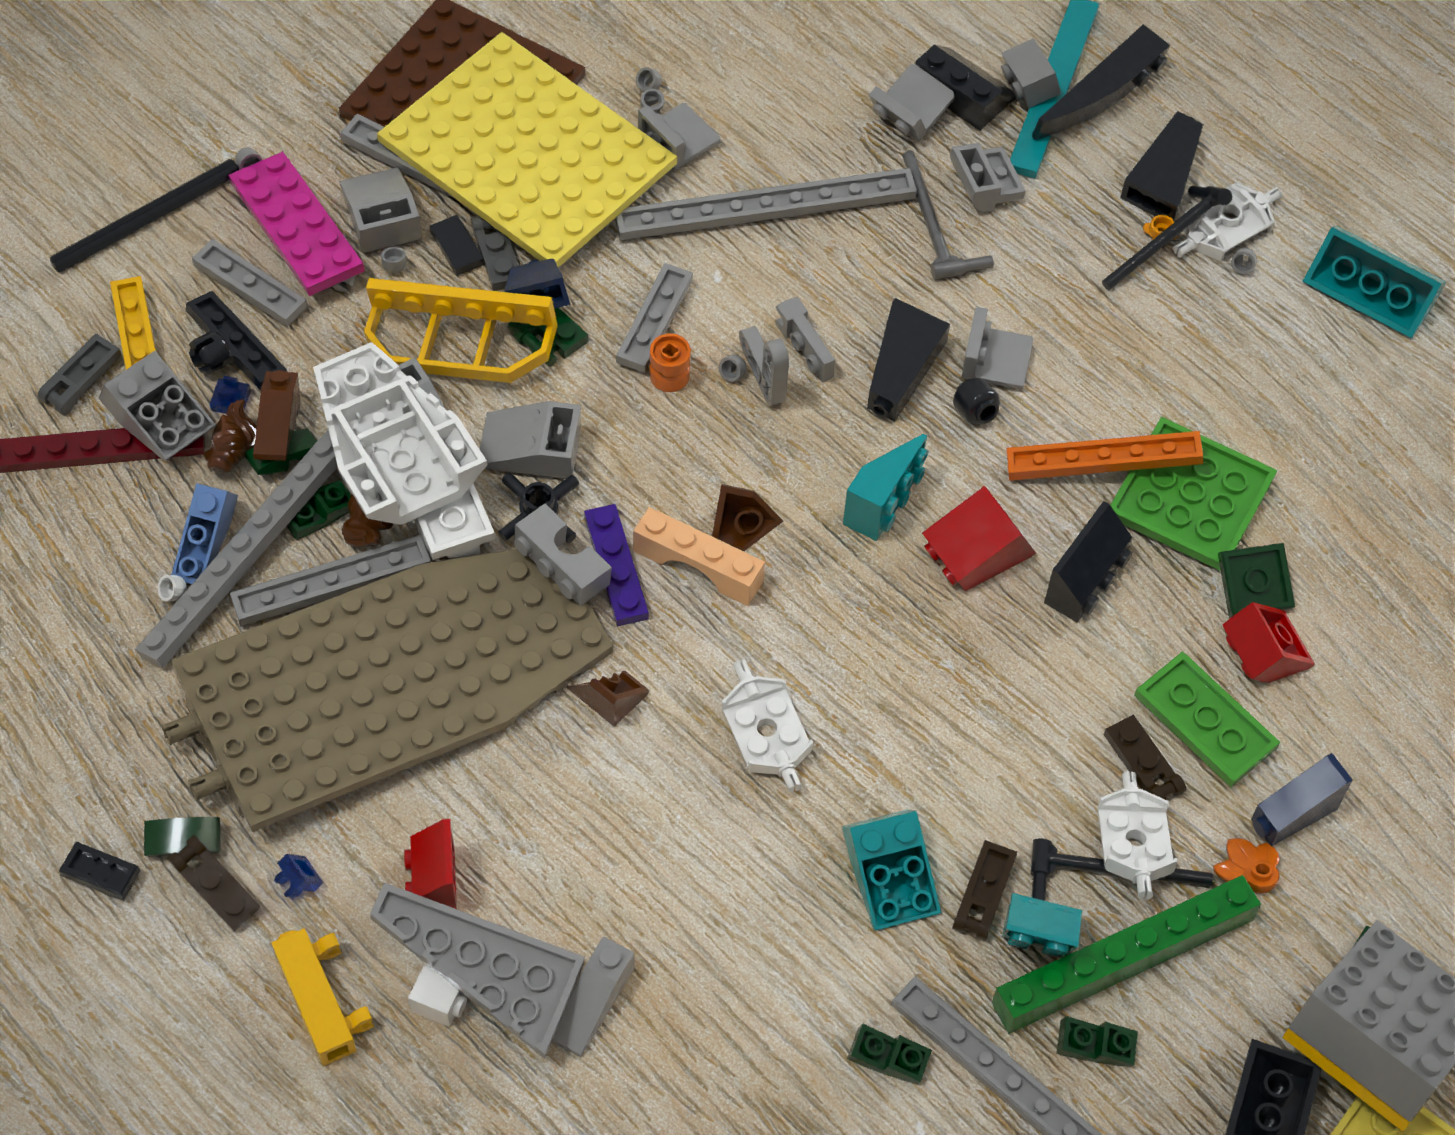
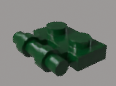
[507,308,588,367]

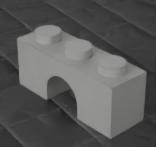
[514,504,612,607]

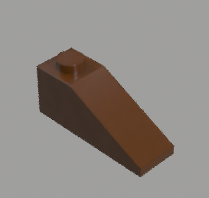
[253,370,300,461]

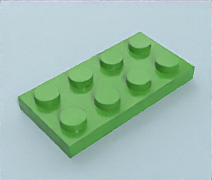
[1134,651,1280,788]

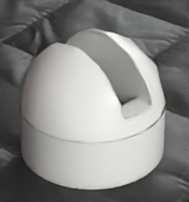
[158,575,187,601]

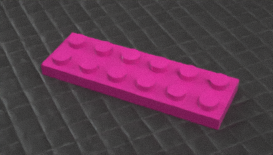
[229,151,365,296]

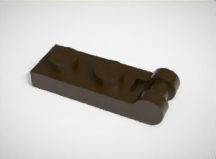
[1104,714,1186,800]
[167,835,261,932]
[952,840,1018,941]

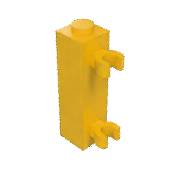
[271,928,374,1066]

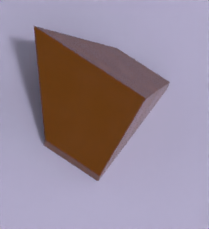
[712,484,783,551]
[566,671,650,727]

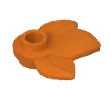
[1213,838,1280,893]

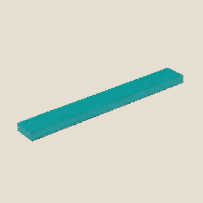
[1010,0,1100,179]

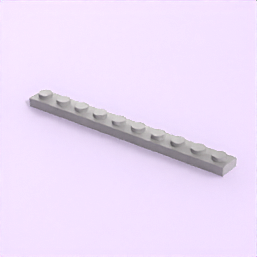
[615,168,917,240]
[135,430,338,668]

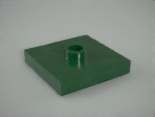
[1218,543,1295,618]

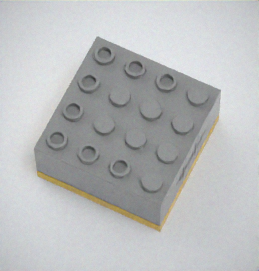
[1282,920,1455,1131]

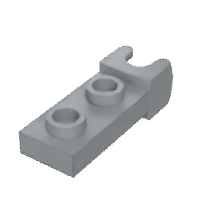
[775,297,835,382]

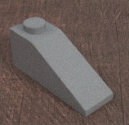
[552,936,635,1057]

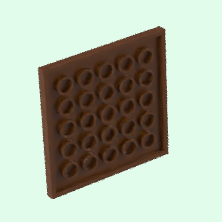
[339,0,586,127]

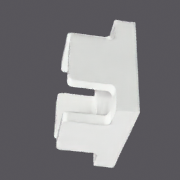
[416,484,495,560]

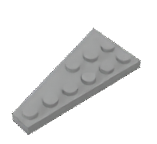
[370,883,585,1059]

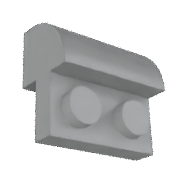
[950,143,1026,212]

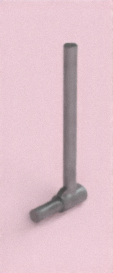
[902,151,994,280]

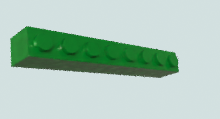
[991,875,1261,1034]

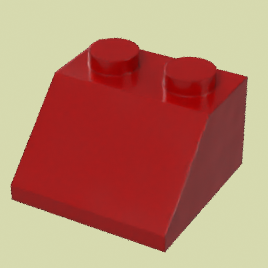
[1222,602,1315,683]
[404,819,457,909]

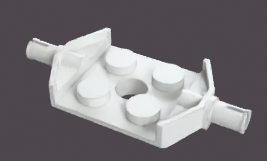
[1173,183,1282,261]
[722,659,813,792]
[1097,771,1178,900]

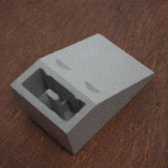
[339,167,422,253]
[99,351,216,461]
[480,401,582,478]

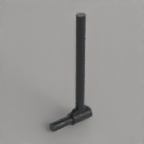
[1102,185,1232,290]
[1031,838,1213,901]

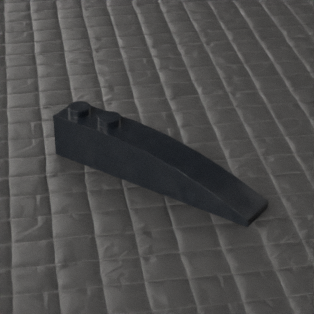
[1032,24,1170,140]

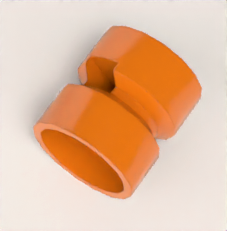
[649,333,691,392]

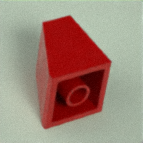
[922,486,1036,591]

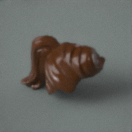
[204,399,257,474]
[342,493,393,547]

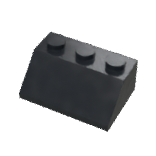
[915,44,1017,131]
[1044,501,1133,623]
[1225,1039,1322,1135]

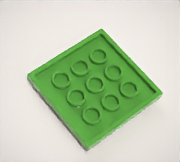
[1110,416,1278,571]

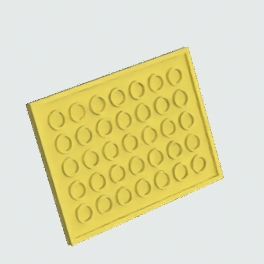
[377,32,677,268]

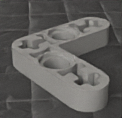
[739,326,789,406]

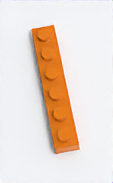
[1007,431,1203,481]

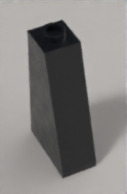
[1120,111,1203,222]
[867,298,950,422]

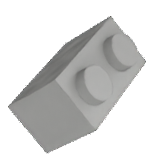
[1001,38,1061,108]

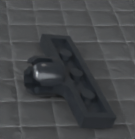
[186,291,287,390]

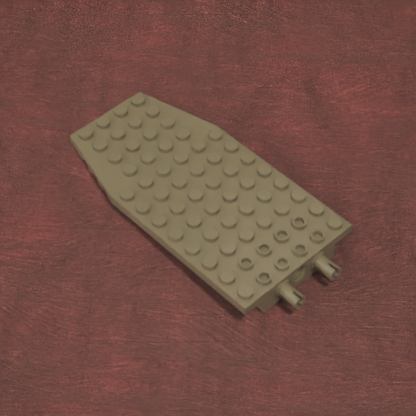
[161,549,613,832]

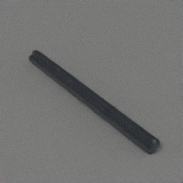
[50,159,239,272]

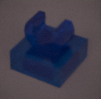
[210,376,251,414]
[274,853,324,898]

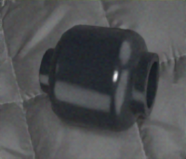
[953,378,1000,425]

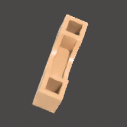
[633,507,765,606]

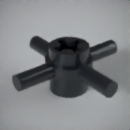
[498,473,579,544]

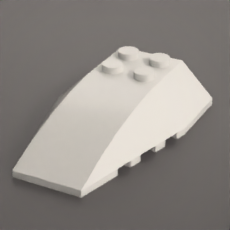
[313,342,487,525]

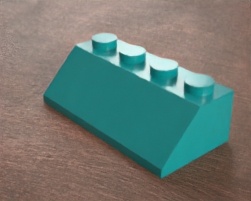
[1303,226,1446,338]

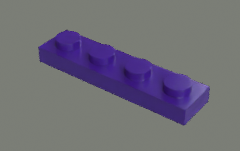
[584,504,649,627]

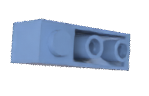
[171,483,238,584]

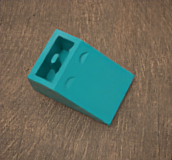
[843,434,929,541]
[842,809,941,931]
[1001,893,1082,958]

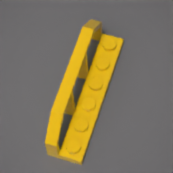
[364,278,558,383]

